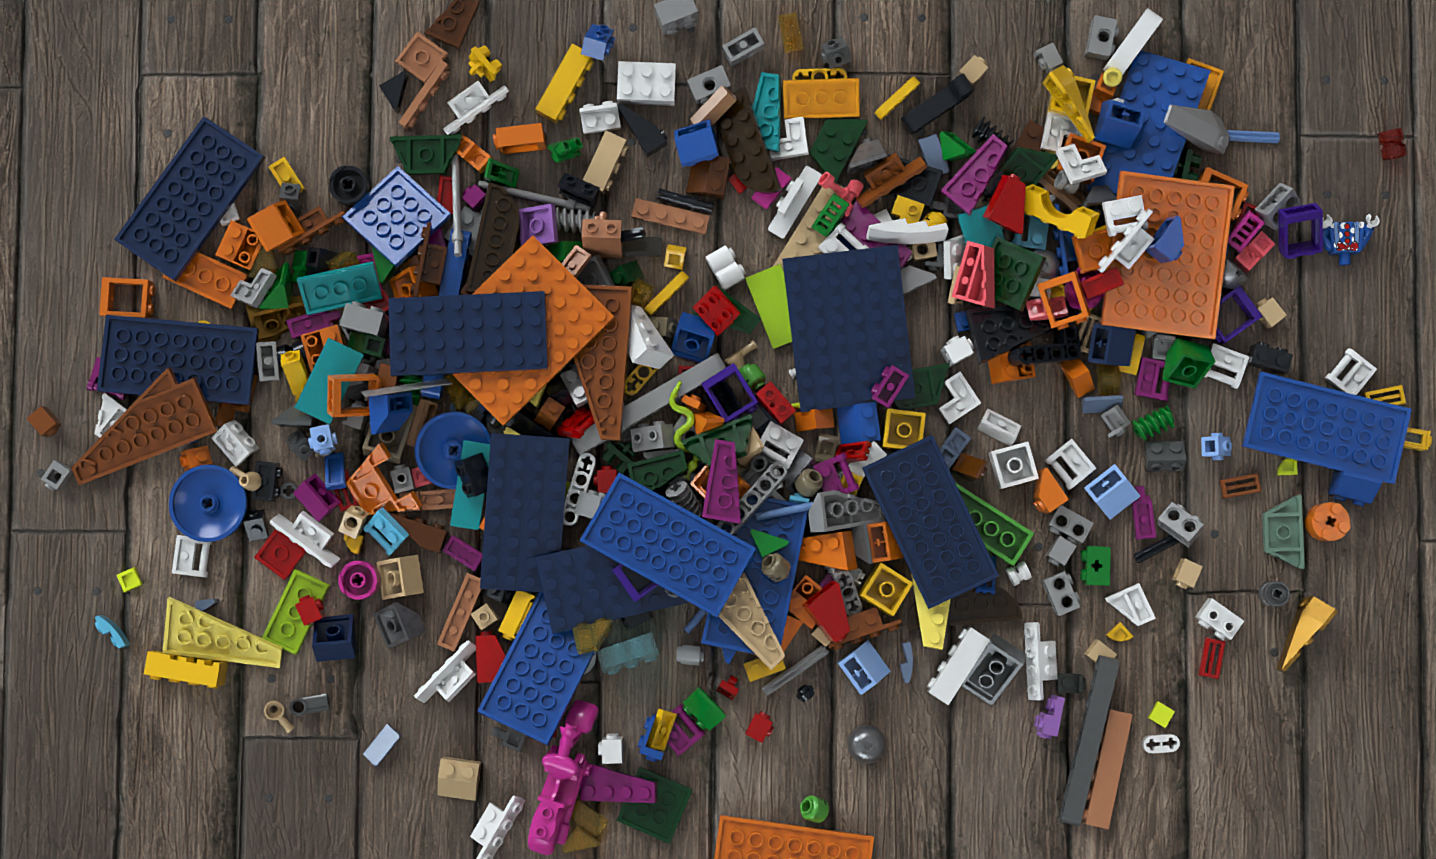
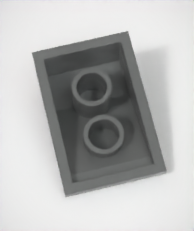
[961,633,1026,706]

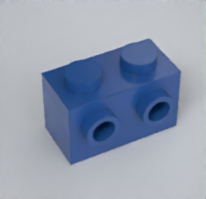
[581,24,616,60]

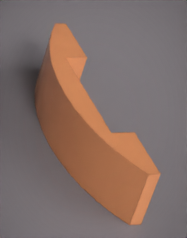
[399,489,456,512]

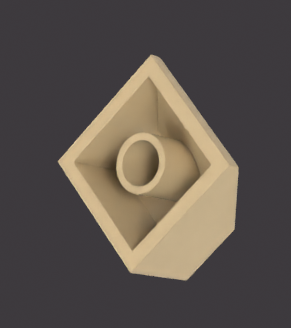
[377,555,424,600]
[437,756,482,801]

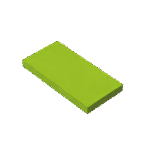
[745,264,792,349]
[262,569,331,655]

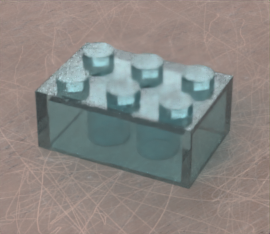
[596,631,660,675]

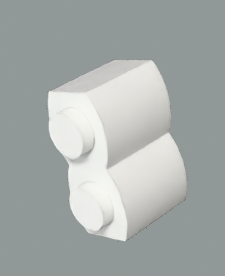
[705,245,746,291]

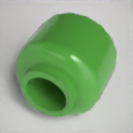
[738,363,766,392]
[800,795,829,823]

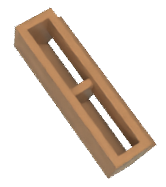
[690,85,736,126]
[1037,168,1086,212]
[406,399,439,447]

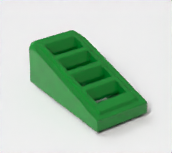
[812,193,850,237]

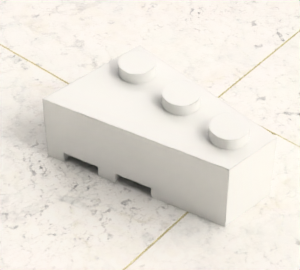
[628,305,674,369]

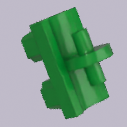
[547,137,583,163]

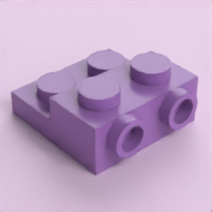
[518,204,558,246]
[1034,694,1065,739]

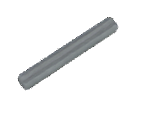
[762,645,829,696]

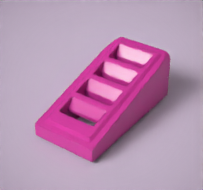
[1228,210,1265,253]

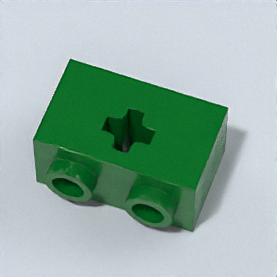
[1080,546,1111,586]

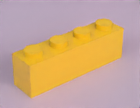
[535,43,594,124]

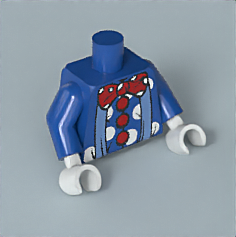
[1323,214,1380,266]

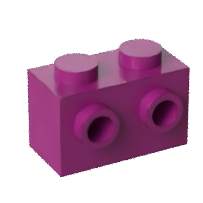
[870,365,909,409]
[293,473,341,522]

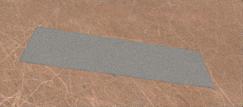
[360,378,452,397]

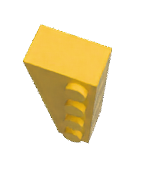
[144,650,229,689]

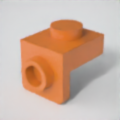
[681,394,706,418]
[180,445,213,472]

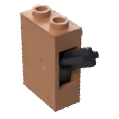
[582,212,646,259]

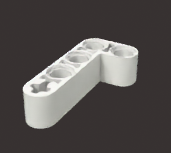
[1103,8,1163,75]
[563,453,597,526]

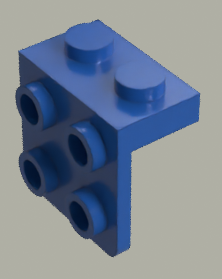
[637,714,664,762]

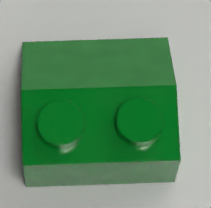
[1162,338,1216,388]
[683,686,726,731]

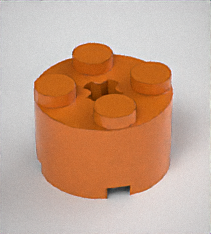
[1304,502,1351,542]

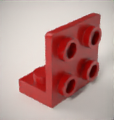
[692,285,741,336]

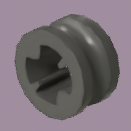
[280,482,298,500]

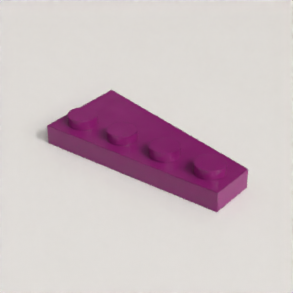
[941,134,1008,216]
[840,200,912,270]
[702,439,741,524]
[581,763,657,803]

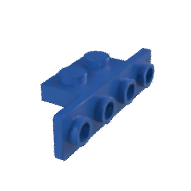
[1053,204,1077,276]

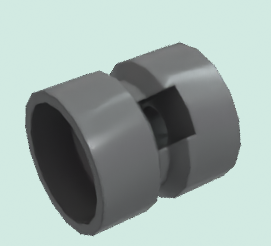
[1258,581,1290,607]

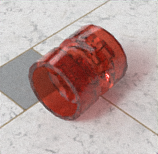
[1377,128,1408,161]

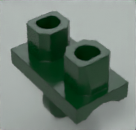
[1174,149,1202,181]
[602,441,636,475]

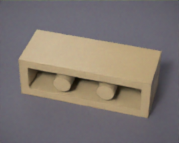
[583,131,629,195]

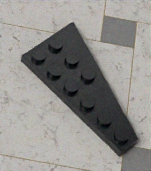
[966,299,1080,365]

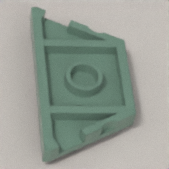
[1262,495,1305,569]

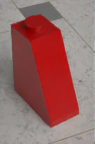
[982,174,1026,234]
[802,580,850,643]
[476,631,507,683]

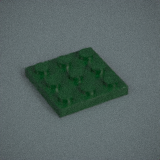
[991,236,1047,311]
[616,766,693,844]

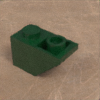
[609,260,644,287]
[347,331,389,359]

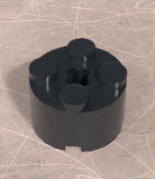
[329,166,371,208]

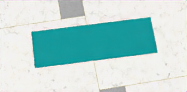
[450,440,490,530]

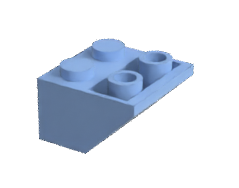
[1084,464,1141,520]
[837,640,891,695]

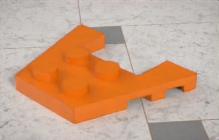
[346,442,423,515]

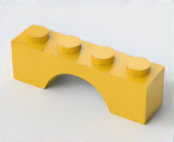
[1024,184,1100,239]

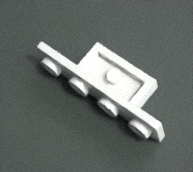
[443,81,509,135]
[768,166,822,239]
[1098,209,1154,273]
[270,511,340,568]
[1024,622,1058,700]
[414,640,476,703]
[470,795,525,859]

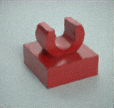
[716,675,739,700]

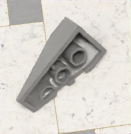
[1163,105,1230,155]
[808,490,885,532]

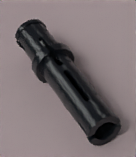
[657,188,715,215]

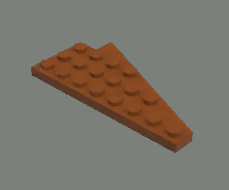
[574,284,633,441]
[71,367,219,485]

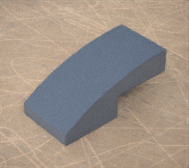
[918,134,949,174]
[940,427,971,469]
[195,599,219,612]
[899,641,913,683]

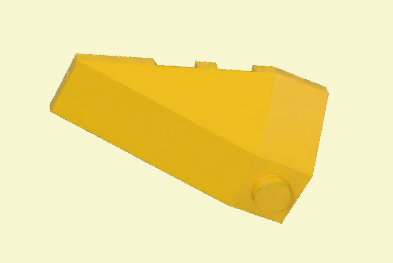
[1042,65,1095,144]

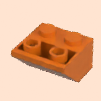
[247,200,305,252]
[215,220,262,271]
[300,324,347,372]
[988,341,1036,384]
[867,522,904,563]
[788,575,822,629]

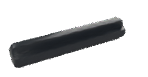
[1133,535,1180,563]

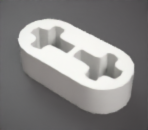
[1141,734,1180,753]

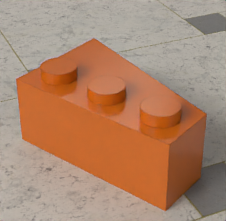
[798,531,858,571]

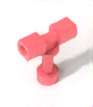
[818,172,864,218]

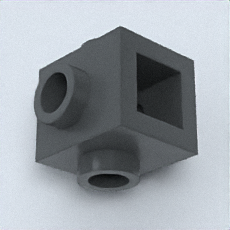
[820,37,852,69]

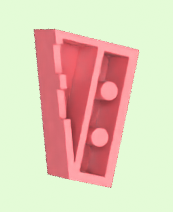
[951,241,995,309]

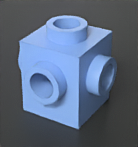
[308,424,338,455]
[1201,433,1232,460]

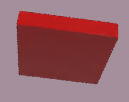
[254,529,307,580]

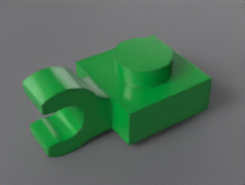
[291,250,308,283]

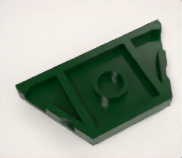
[809,119,868,183]
[390,134,463,175]
[997,146,1058,187]
[893,363,949,410]
[681,414,753,469]

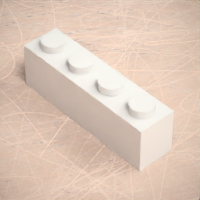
[927,627,990,705]

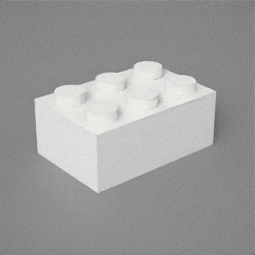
[617,61,676,106]

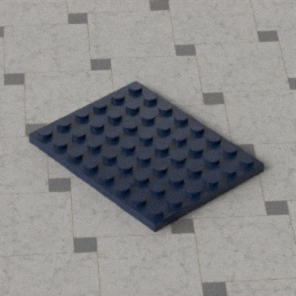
[782,245,915,412]

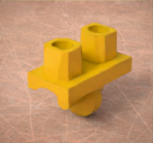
[468,45,502,83]

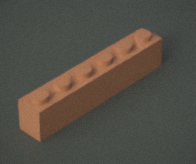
[1082,709,1133,829]

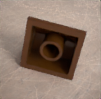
[686,156,730,200]

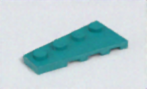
[752,72,781,153]

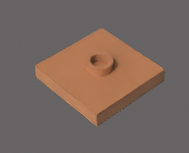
[395,31,449,84]

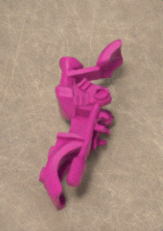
[528,700,599,855]

